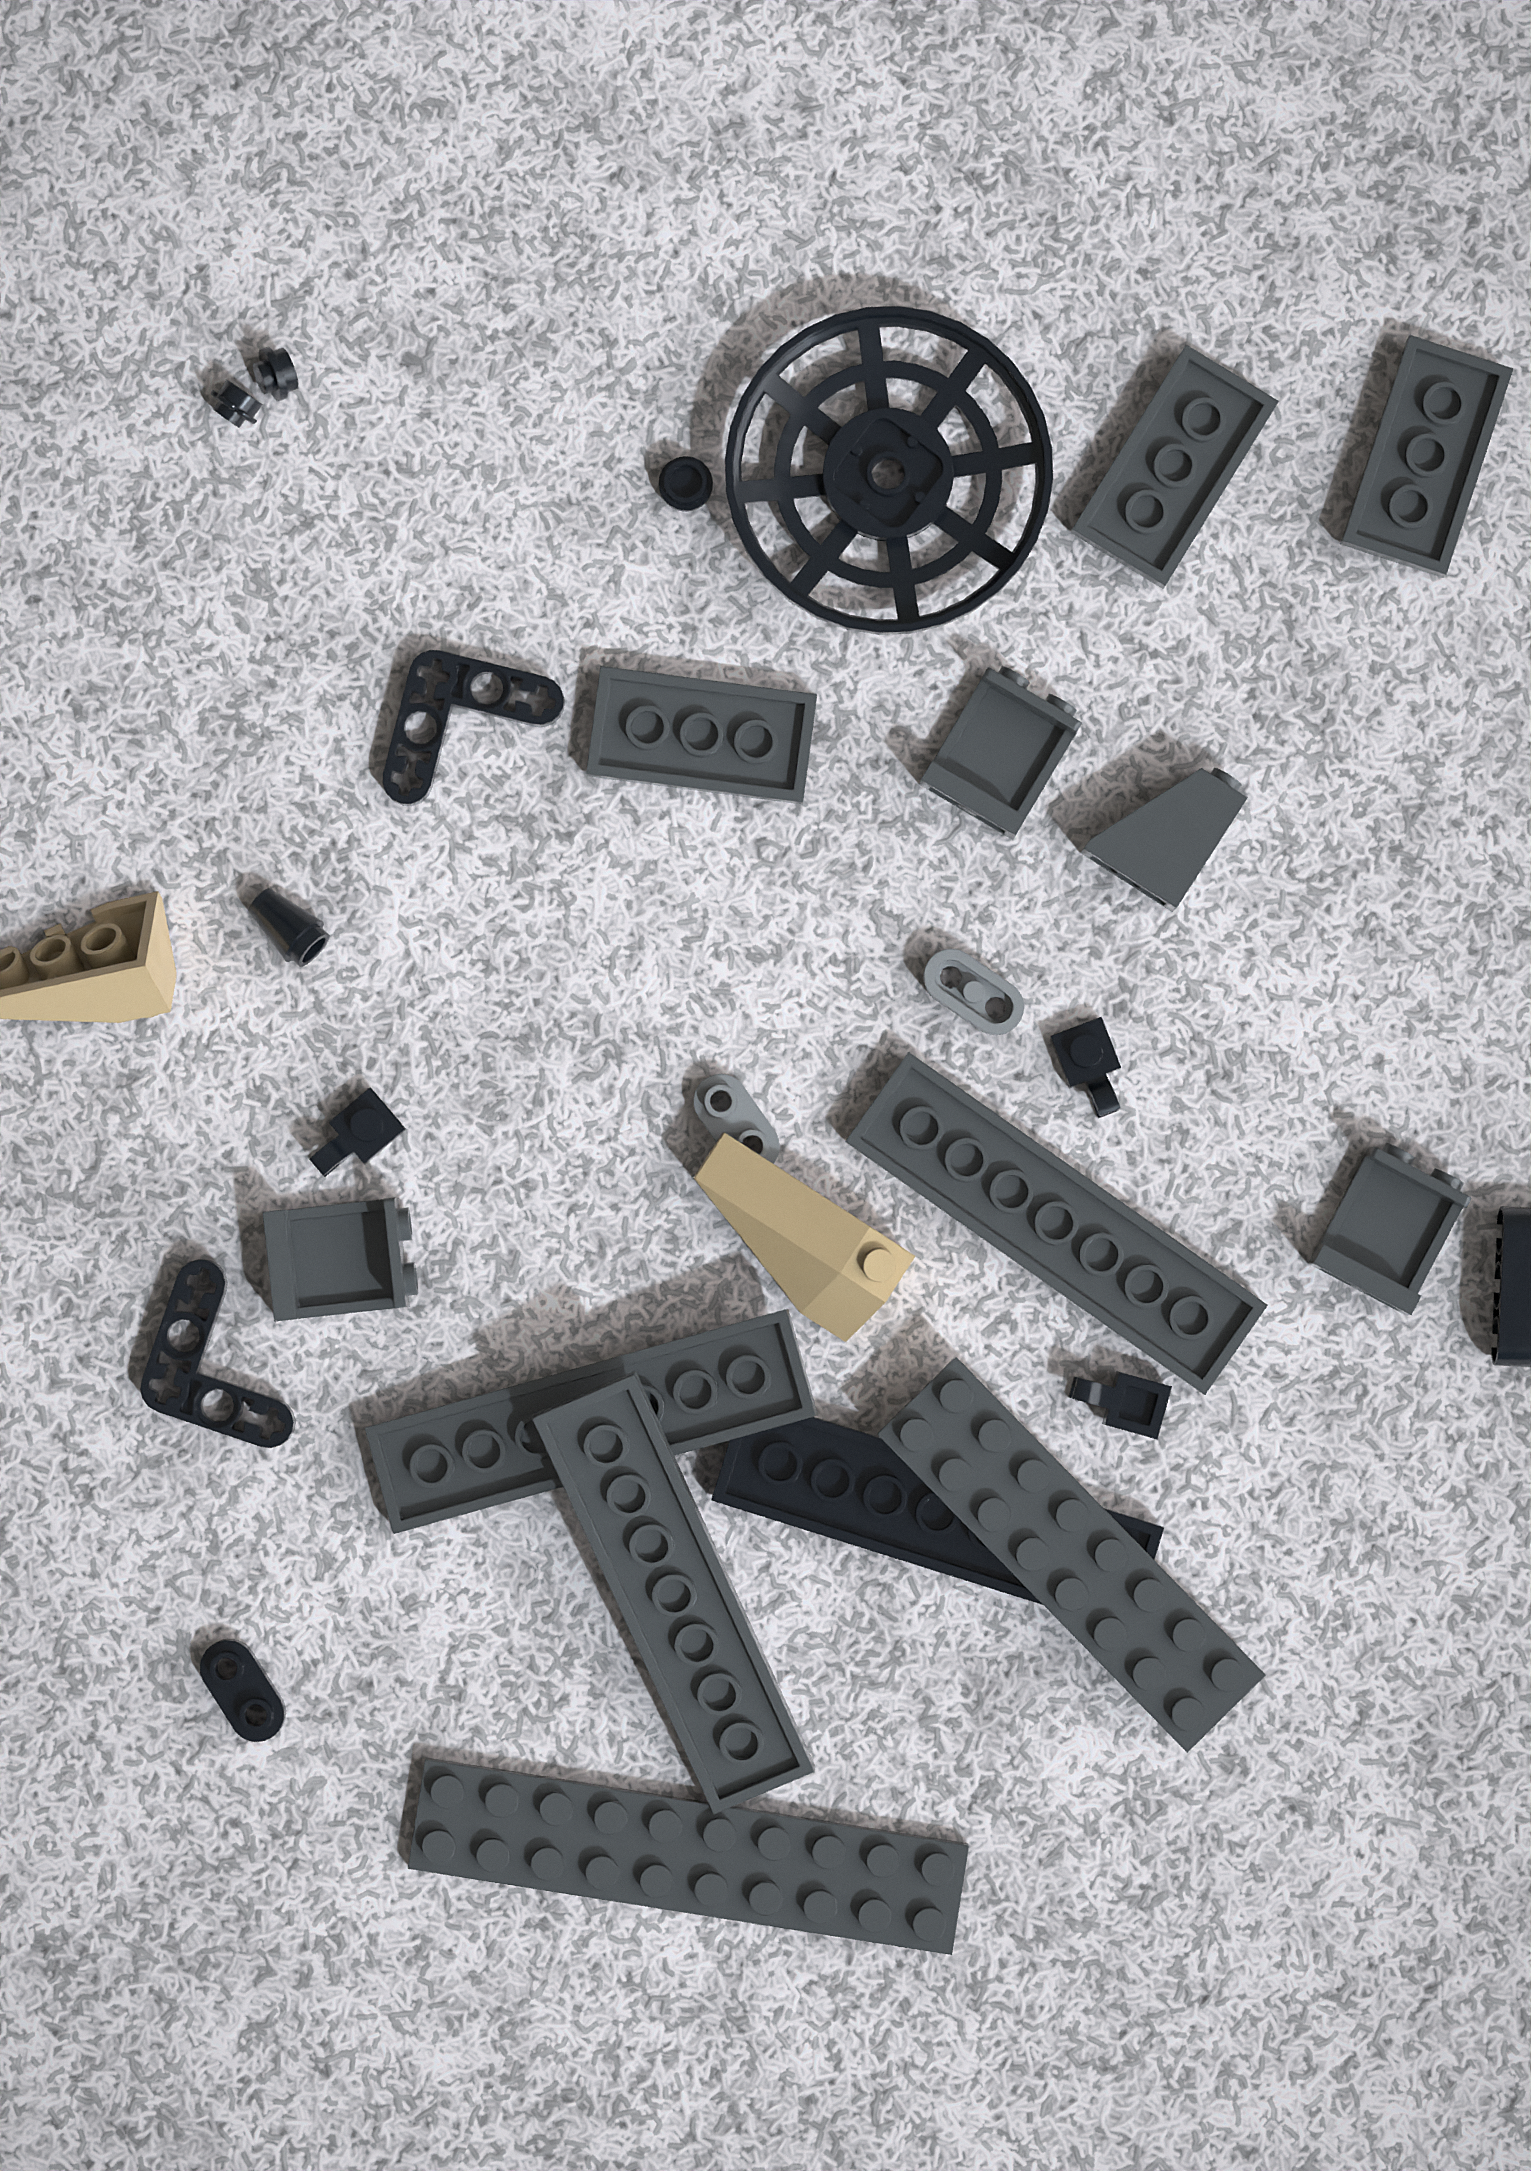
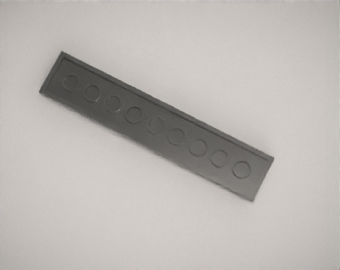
[408,1758,969,1955]

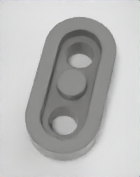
[923,949,1024,1035]
[694,1074,780,1164]

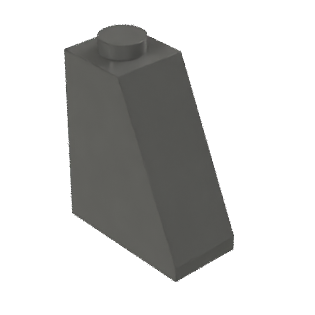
[1081,767,1248,912]

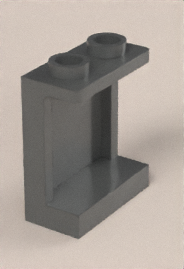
[919,666,1082,840]
[1308,1143,1472,1315]
[263,1197,418,1322]

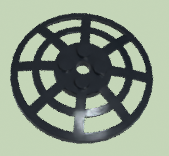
[725,306,1053,635]

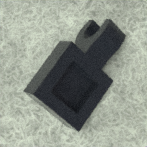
[1050,1017,1121,1119]
[309,1087,407,1177]
[1068,1371,1172,1440]

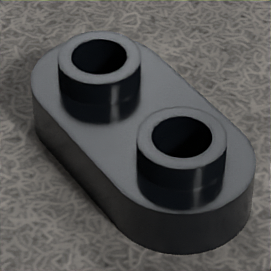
[200,1639,286,1742]

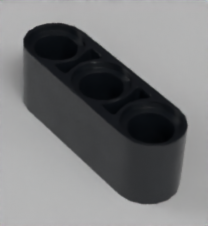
[1491,1206,1531,1367]

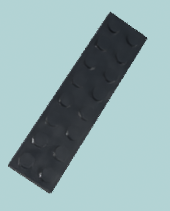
[711,1417,1164,1605]

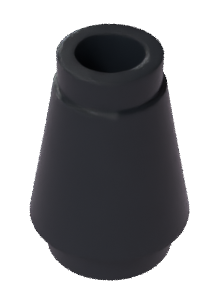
[248,888,330,967]

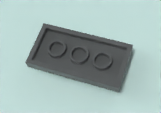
[1340,335,1513,578]
[1071,345,1279,589]
[586,666,817,805]

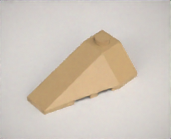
[0,891,177,1023]
[693,1132,915,1342]

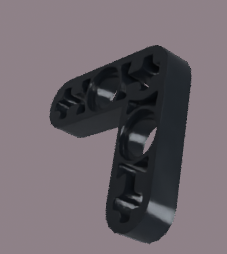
[382,650,565,806]
[140,1259,296,1448]

